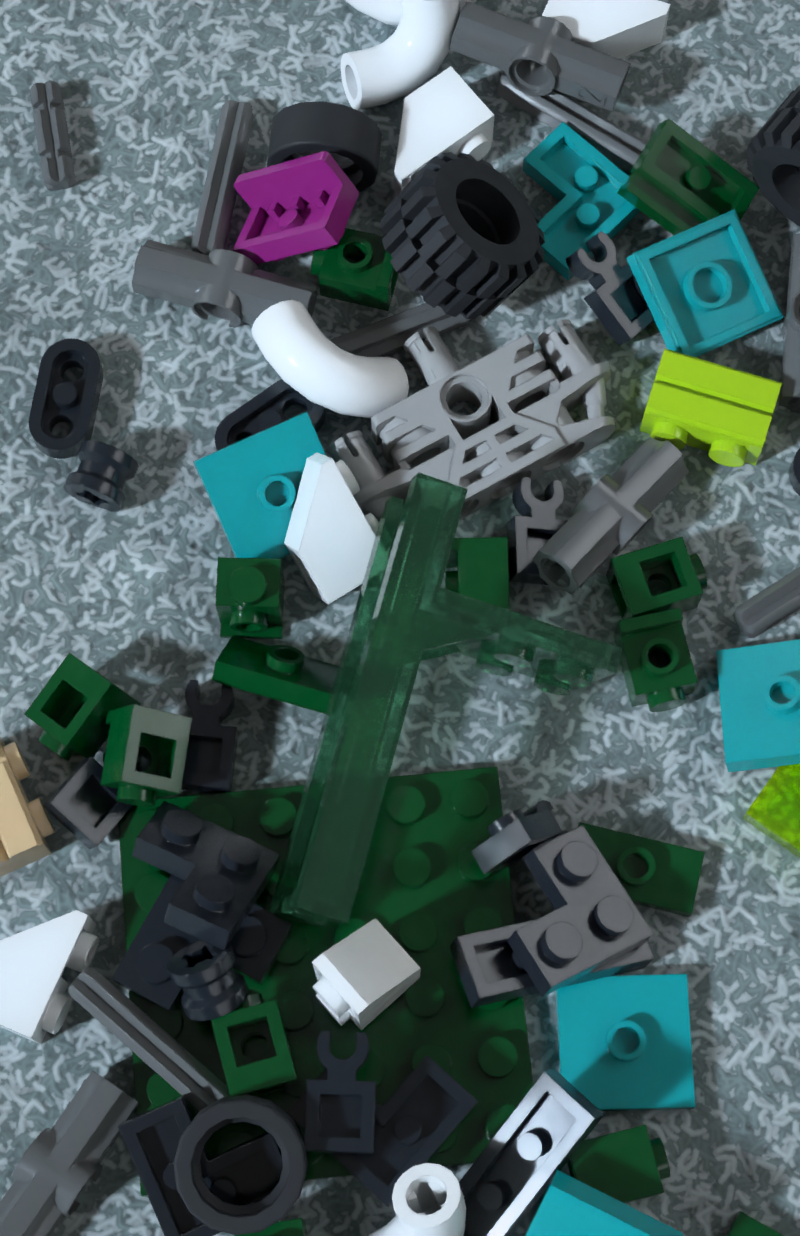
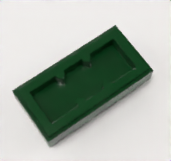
[212,635,351,715]
[578,822,705,917]

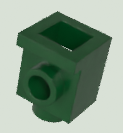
[311,228,399,311]
[444,537,510,636]
[606,537,707,620]
[215,557,285,639]
[614,608,698,712]
[24,653,141,761]
[100,704,192,807]
[211,993,300,1097]

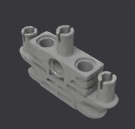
[328,319,616,545]

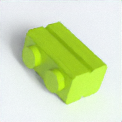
[639,348,782,467]

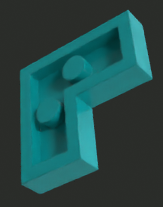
[522,122,640,281]

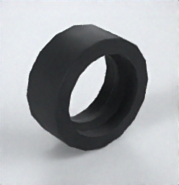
[267,101,382,192]
[174,1094,308,1235]

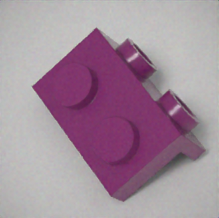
[232,151,360,264]

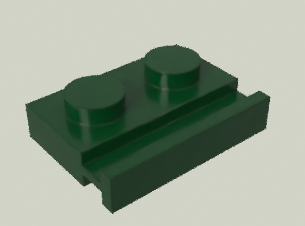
[617,119,759,235]

